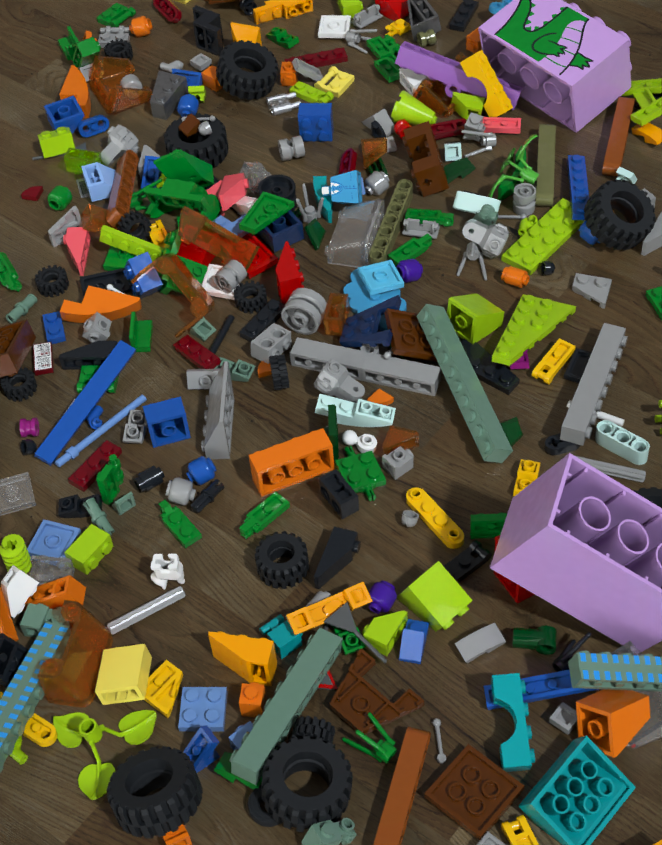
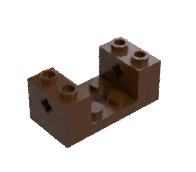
[402,121,449,197]

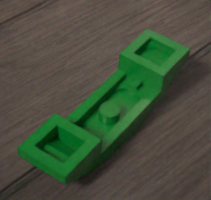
[498,145,526,201]

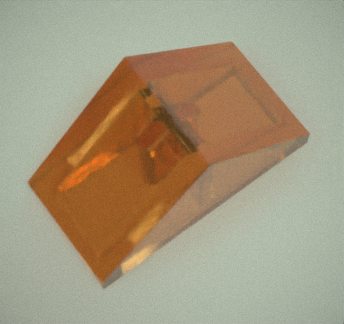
[361,137,387,169]
[382,425,419,455]

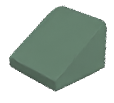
[189,317,216,342]
[112,492,136,516]

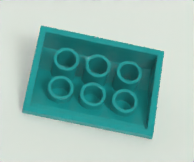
[518,735,636,845]

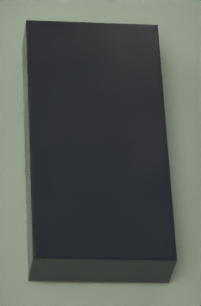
[563,348,592,383]

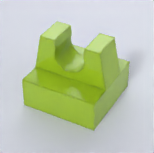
[188,86,206,103]

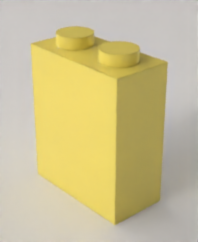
[95,644,152,705]

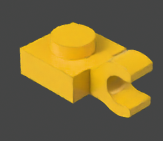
[385,18,411,37]

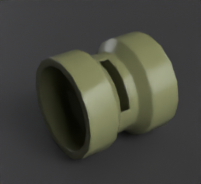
[417,29,436,47]

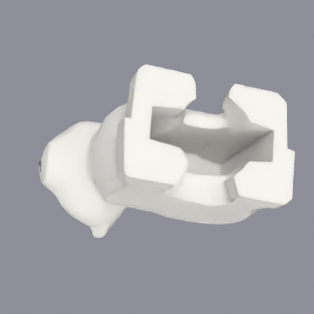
[150,554,185,590]

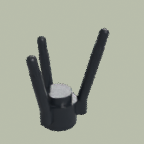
[552,632,591,672]

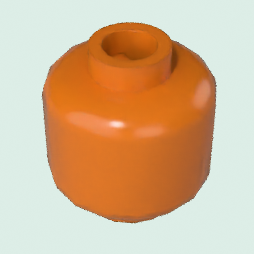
[129,16,153,38]

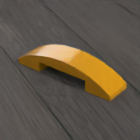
[286,582,372,636]

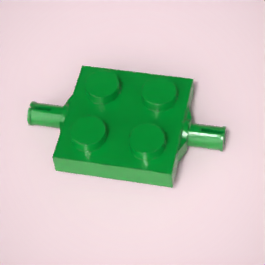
[335,446,386,501]

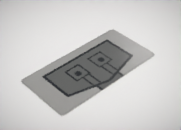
[76,178,90,198]

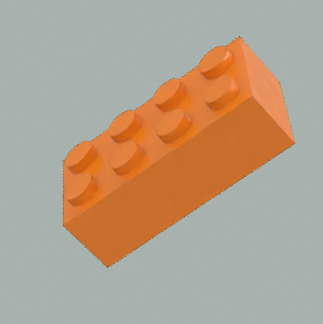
[249,428,335,497]

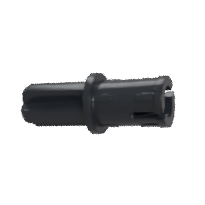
[191,479,224,513]

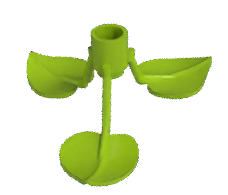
[53,710,157,800]

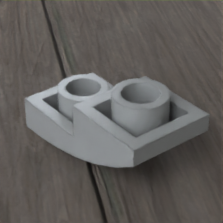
[123,410,148,444]
[455,623,506,664]

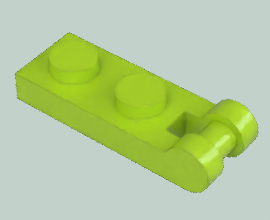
[289,81,334,103]

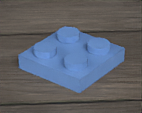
[27,519,82,566]
[178,687,228,732]

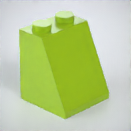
[447,293,504,344]
[397,561,473,632]

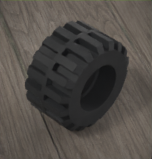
[255,531,309,589]

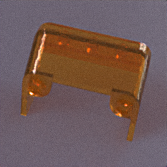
[178,206,260,271]
[131,253,215,338]

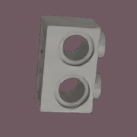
[251,323,292,364]

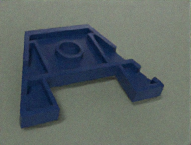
[339,295,401,347]

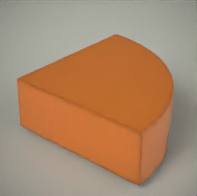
[258,361,272,378]
[367,389,394,406]

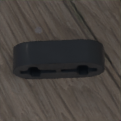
[544,433,580,456]

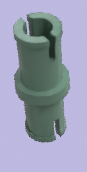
[6,294,37,324]
[83,498,115,536]

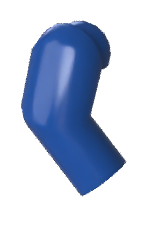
[87,405,104,430]

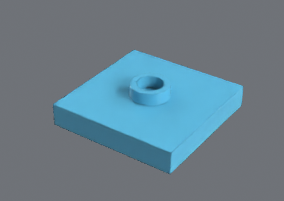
[358,260,404,296]

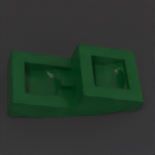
[444,158,476,184]

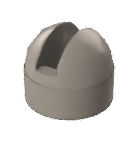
[198,121,212,136]
[402,510,419,527]

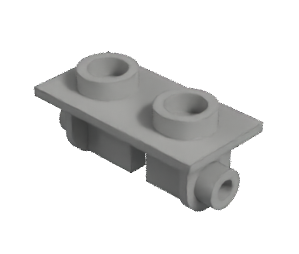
[351,4,383,29]
[402,218,440,239]

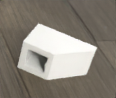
[1,565,39,618]

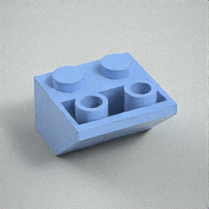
[81,162,116,202]

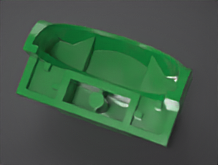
[144,178,222,227]

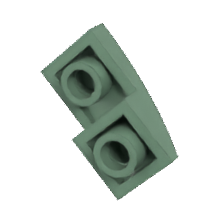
[214,357,256,382]

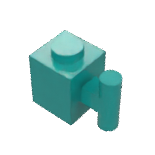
[259,614,303,660]

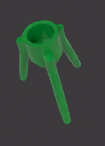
[130,179,162,211]
[342,712,397,764]

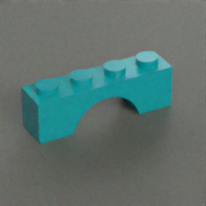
[491,673,535,772]

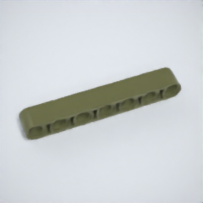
[535,124,556,207]
[369,179,413,265]

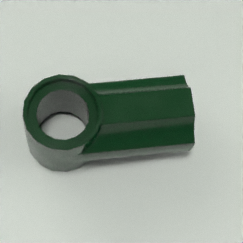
[512,626,557,655]

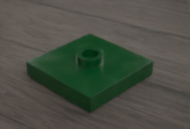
[325,404,339,460]

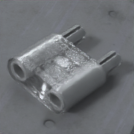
[266,92,301,116]

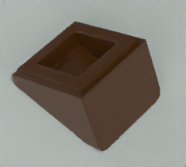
[178,113,200,137]

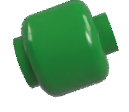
[47,185,73,210]

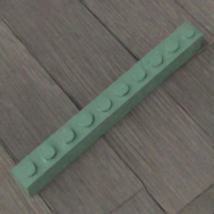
[416,304,513,463]

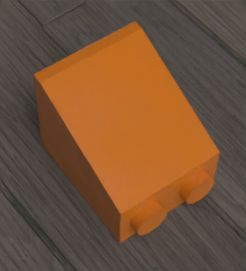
[576,689,650,758]

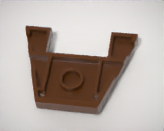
[329,648,425,735]

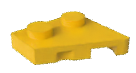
[145,660,183,718]

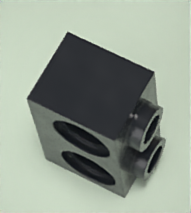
[319,469,359,519]

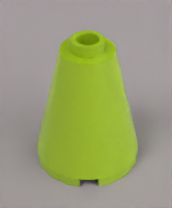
[391,90,438,125]

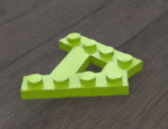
[621,78,662,126]

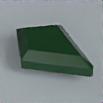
[304,218,326,251]
[500,417,523,447]

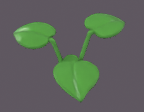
[488,134,539,198]

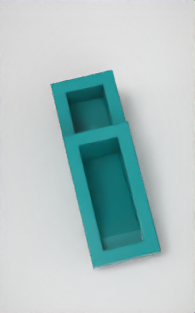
[313,176,333,223]

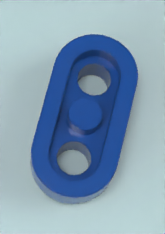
[77,115,110,137]

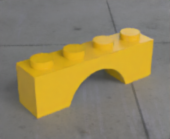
[460,50,513,117]

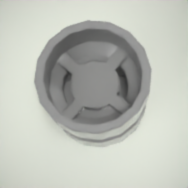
[278,135,305,161]
[513,183,536,216]
[213,260,247,293]

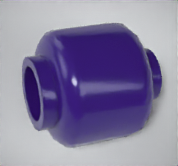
[396,258,423,283]
[368,581,397,614]

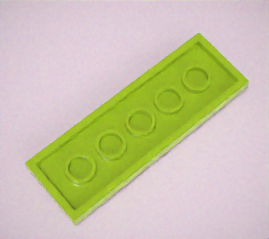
[501,198,585,276]

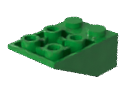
[153,149,214,188]

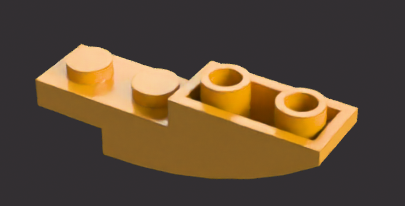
[253,0,313,25]

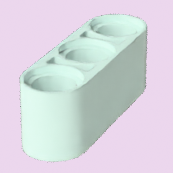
[452,191,501,214]
[595,420,650,465]

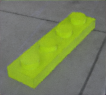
[99,225,164,264]

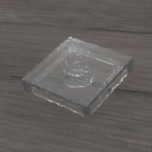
[0,472,37,516]

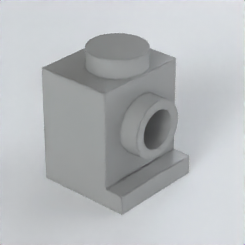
[464,112,486,141]
[382,446,414,480]

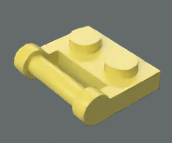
[314,66,355,98]

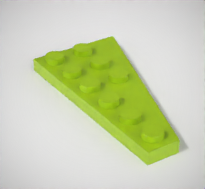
[491,294,576,366]

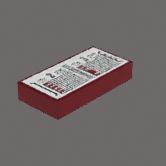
[33,342,54,375]

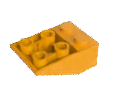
[208,631,277,686]

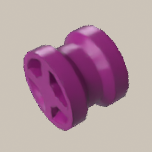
[20,418,39,438]

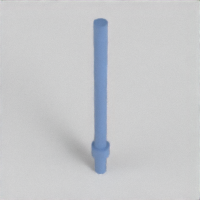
[55,394,147,468]

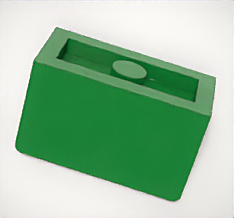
[58,26,78,60]
[129,311,153,352]

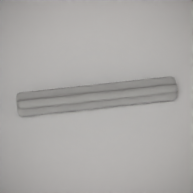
[574,455,646,482]
[107,586,185,635]

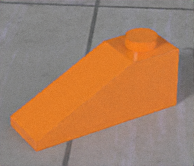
[23,575,86,611]

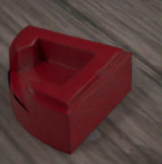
[21,186,44,201]

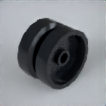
[258,175,297,212]

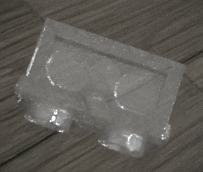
[240,162,271,194]
[30,555,75,586]

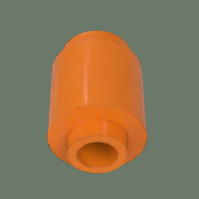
[501,266,530,288]

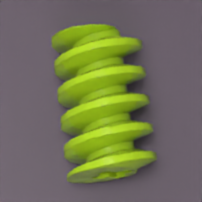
[0,534,32,574]

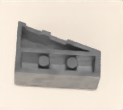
[407,0,441,42]
[150,70,188,120]

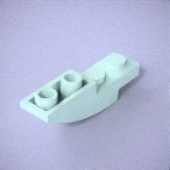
[315,394,396,427]

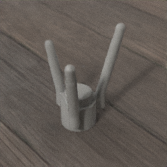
[345,29,377,54]
[461,130,497,158]
[296,183,324,224]
[456,242,487,281]

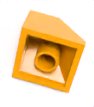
[230,22,262,46]

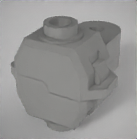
[98,124,140,167]
[462,219,509,258]
[314,359,365,403]

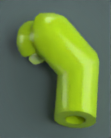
[518,215,538,236]
[9,736,28,765]

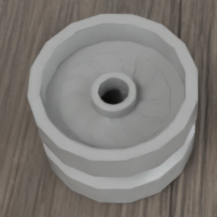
[281,288,328,335]

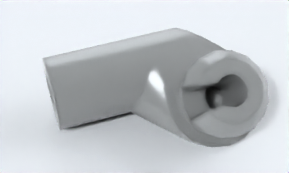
[160,60,184,73]

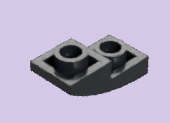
[58,494,102,518]

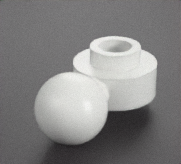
[342,430,377,453]

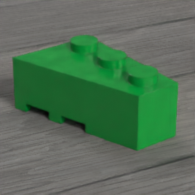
[65,37,101,69]

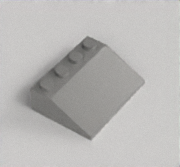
[201,361,235,459]

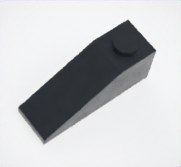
[59,340,118,370]
[314,526,361,589]

